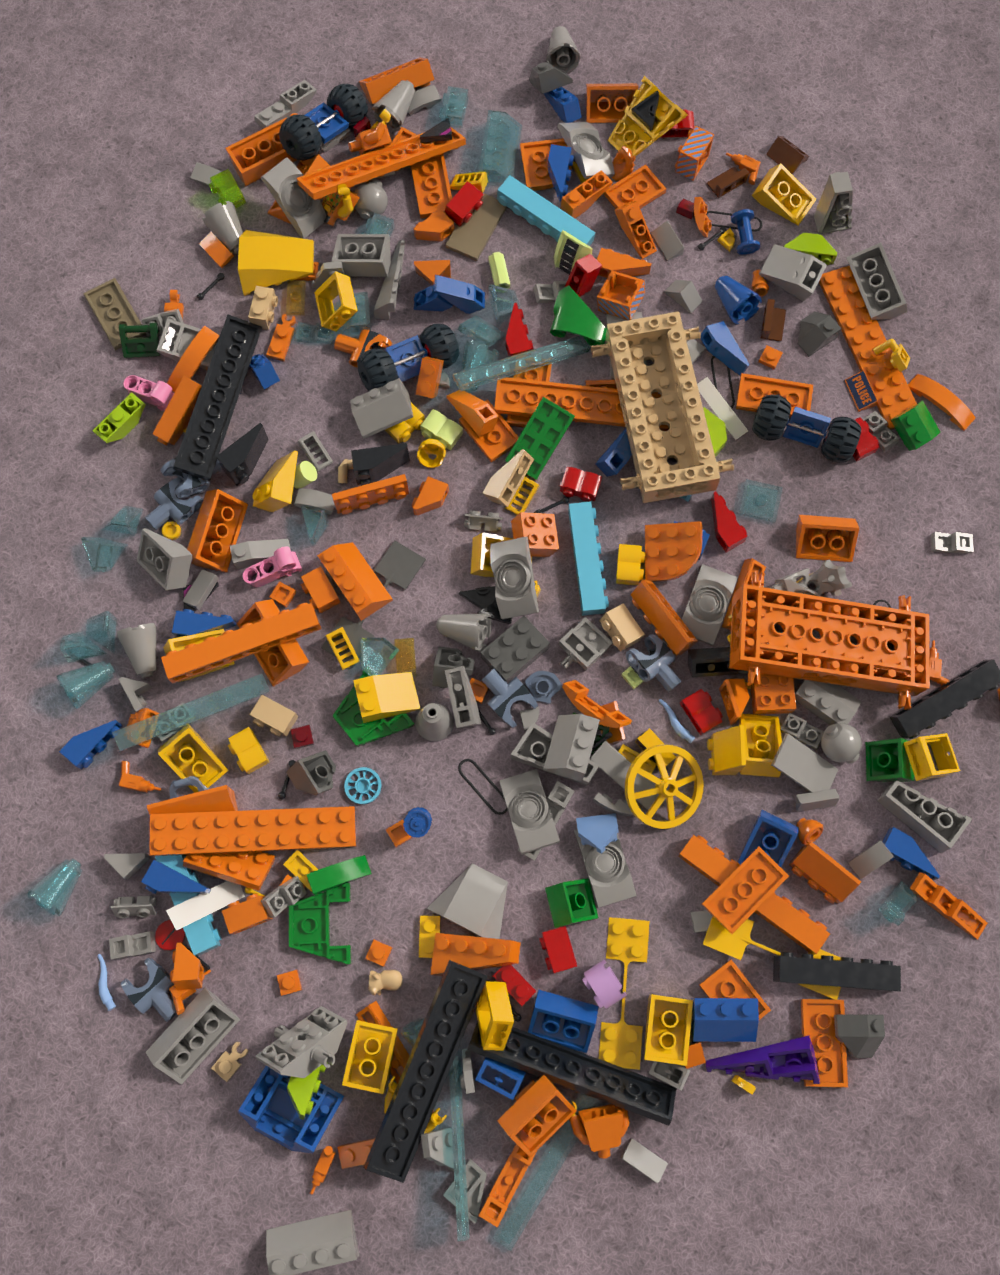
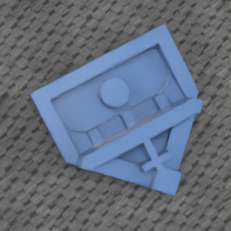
[576,813,619,854]

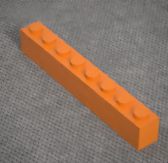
[161,603,321,684]
[678,835,830,955]

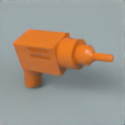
[726,153,761,185]
[929,640,950,685]
[119,761,162,793]
[169,970,211,1015]
[310,1146,336,1195]

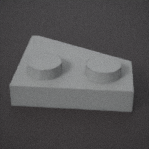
[312,261,344,288]
[460,1048,476,1094]
[421,1127,459,1171]
[443,1159,487,1223]

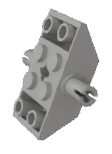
[256,1006,347,1078]

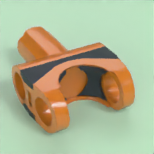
[334,329,392,368]

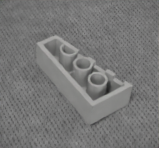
[814,172,853,234]
[511,722,599,786]
[877,781,972,853]

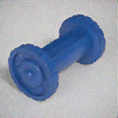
[731,209,760,255]
[403,807,432,838]

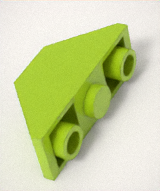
[784,232,837,265]
[92,392,145,443]
[703,407,727,457]
[287,1062,327,1120]

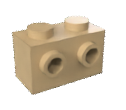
[248,286,278,330]
[599,603,645,652]
[250,695,298,737]

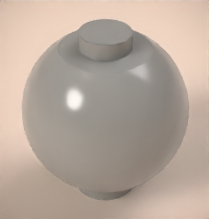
[354,179,388,220]
[821,723,862,764]

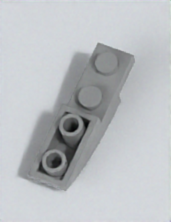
[254,80,317,129]

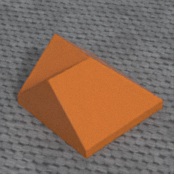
[414,260,451,285]
[719,679,750,725]

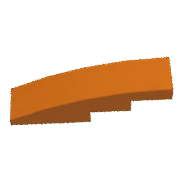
[910,872,988,940]

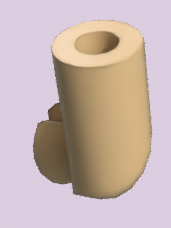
[338,459,353,483]

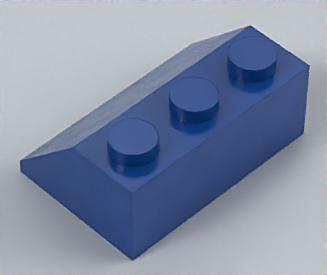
[528,990,599,1053]
[691,998,759,1042]

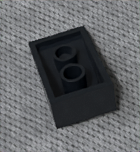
[216,423,269,486]
[351,443,410,486]

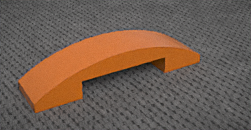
[167,326,220,392]
[908,374,975,431]
[562,680,632,728]
[478,1144,537,1227]

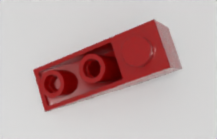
[505,302,534,362]
[711,491,747,553]

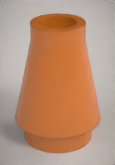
[751,270,769,297]

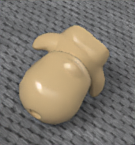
[369,970,402,996]

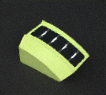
[554,230,593,275]

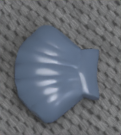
[525,671,562,704]

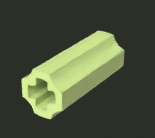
[488,252,510,291]

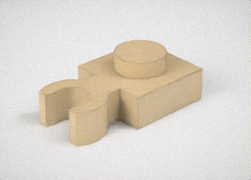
[211,1042,249,1082]

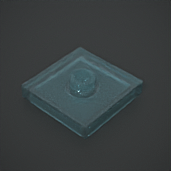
[458,316,505,348]
[738,479,783,523]

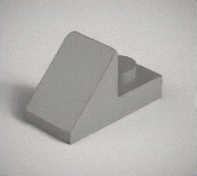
[119,677,152,712]

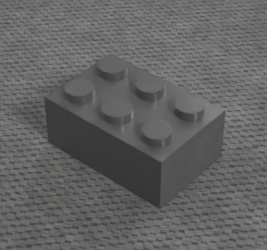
[481,616,550,683]

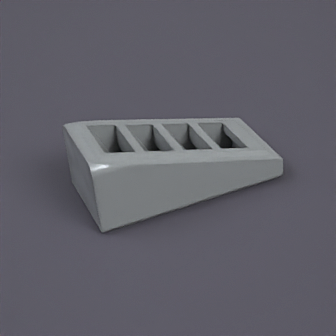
[298,431,333,472]

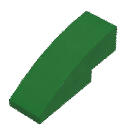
[306,855,372,895]

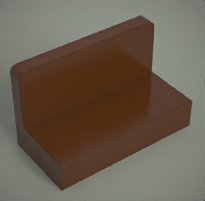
[767,136,810,174]
[707,167,749,198]
[760,299,786,341]

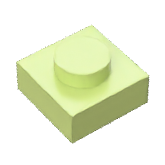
[621,666,644,690]

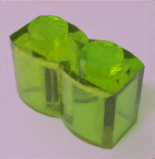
[209,169,246,208]

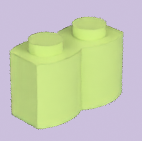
[420,409,463,450]

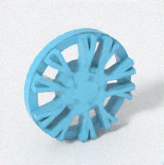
[344,767,382,804]

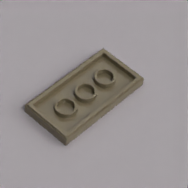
[446,193,507,261]
[83,278,147,351]

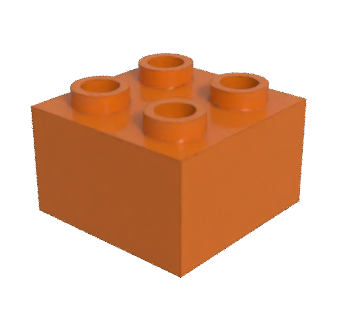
[511,512,559,557]
[750,673,796,715]

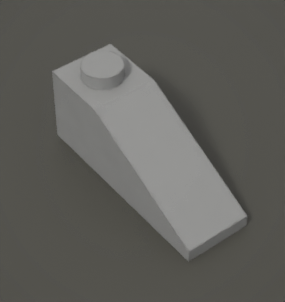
[230,539,291,570]
[445,666,481,728]

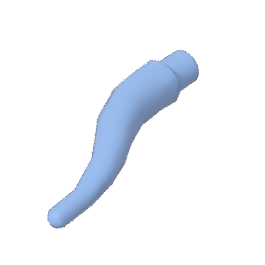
[659,699,695,744]
[97,954,116,1011]

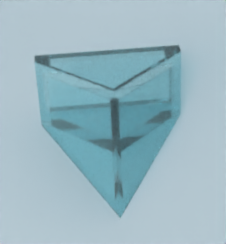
[488,284,520,327]
[101,506,143,536]
[301,506,329,546]
[81,537,128,572]
[86,611,117,654]
[60,631,107,662]
[361,638,400,676]

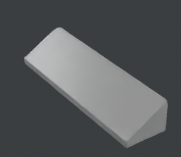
[590,741,659,810]

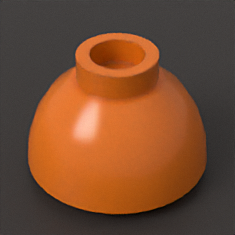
[796,818,824,845]

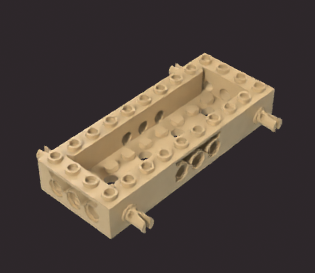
[591,311,734,503]

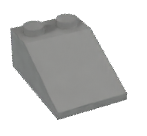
[137,528,192,590]

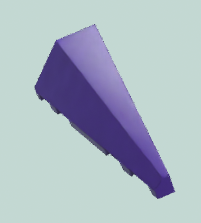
[706,1036,820,1084]

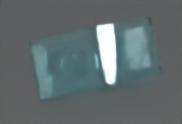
[294,322,333,344]

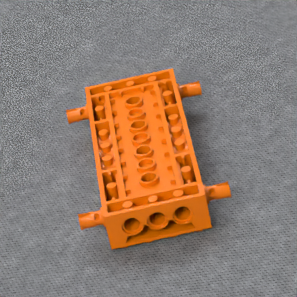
[729,571,930,710]

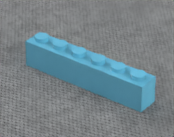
[497,175,596,246]
[568,502,609,616]
[155,855,222,956]

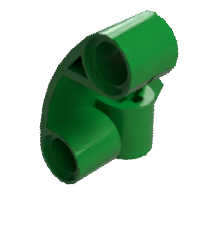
[550,285,607,346]

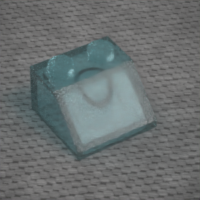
[334,292,372,337]

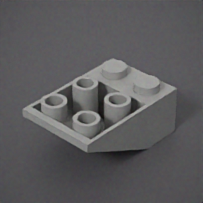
[759,244,827,302]

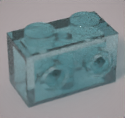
[439,86,469,128]

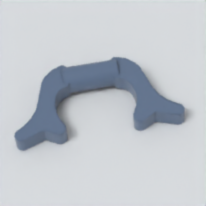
[169,776,210,799]

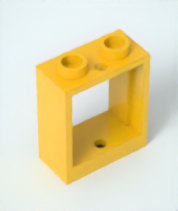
[314,271,358,332]
[904,733,960,781]
[476,981,514,1051]

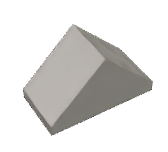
[664,280,702,313]
[104,853,150,880]
[649,1061,690,1091]

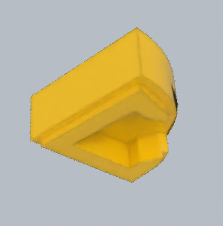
[717,228,735,252]
[731,1075,756,1095]

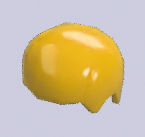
[417,438,446,468]

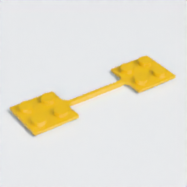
[702,916,841,1000]
[599,917,650,1070]

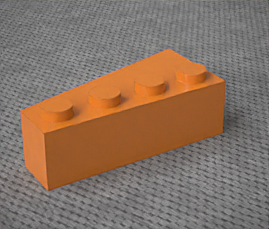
[430,933,521,976]

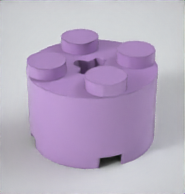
[582,959,627,1009]

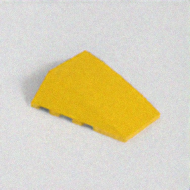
[608,76,687,157]
[238,230,314,296]

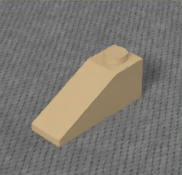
[483,449,534,507]

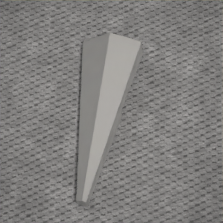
[374,240,405,320]

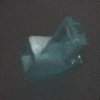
[879,881,917,926]

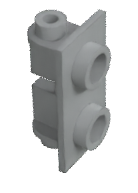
[464,510,503,532]
[111,896,156,919]

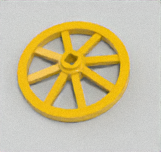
[625,744,704,829]

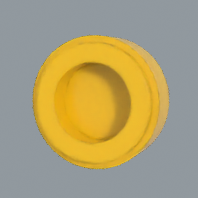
[161,521,181,540]

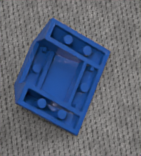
[238,1066,344,1154]

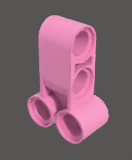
[123,375,174,411]
[243,547,302,588]

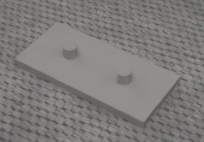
[772,733,838,792]

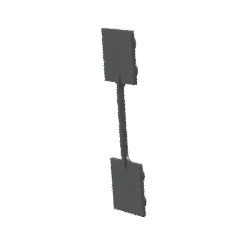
[321,540,426,667]

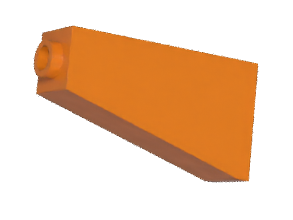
[153,376,202,446]

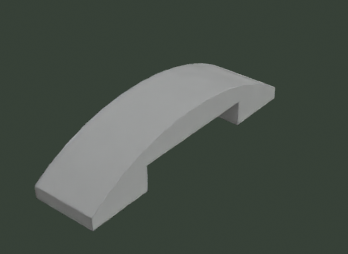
[517,781,575,861]

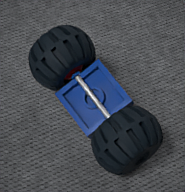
[279,84,368,161]
[357,323,459,391]
[752,394,861,463]

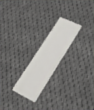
[697,377,748,440]
[166,881,245,931]

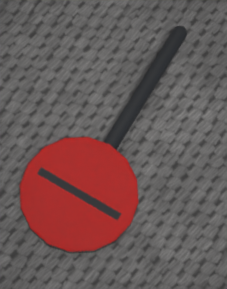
[155,920,210,970]

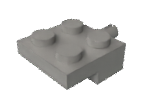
[559,617,613,671]

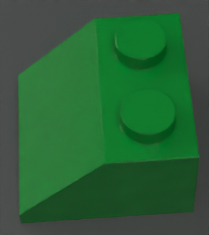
[891,400,940,451]
[865,738,915,782]
[545,878,599,928]

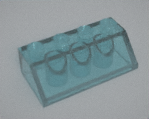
[478,110,522,183]

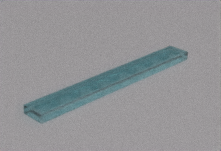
[453,336,591,391]
[112,673,270,751]
[449,1056,470,1241]
[493,1093,601,1251]

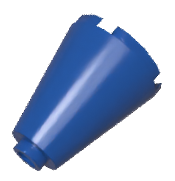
[715,276,762,324]

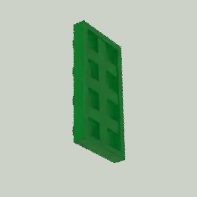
[505,397,575,480]

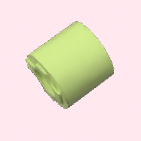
[293,461,317,489]

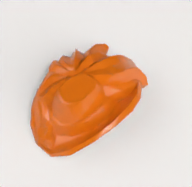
[611,146,636,181]

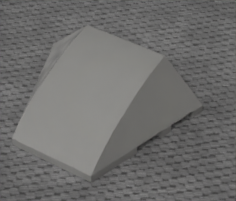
[427,863,508,939]

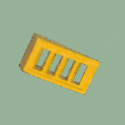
[450,172,488,193]
[505,477,540,515]
[325,627,360,670]

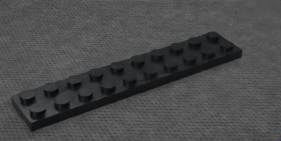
[173,314,262,482]
[363,960,488,1183]
[467,1020,677,1126]

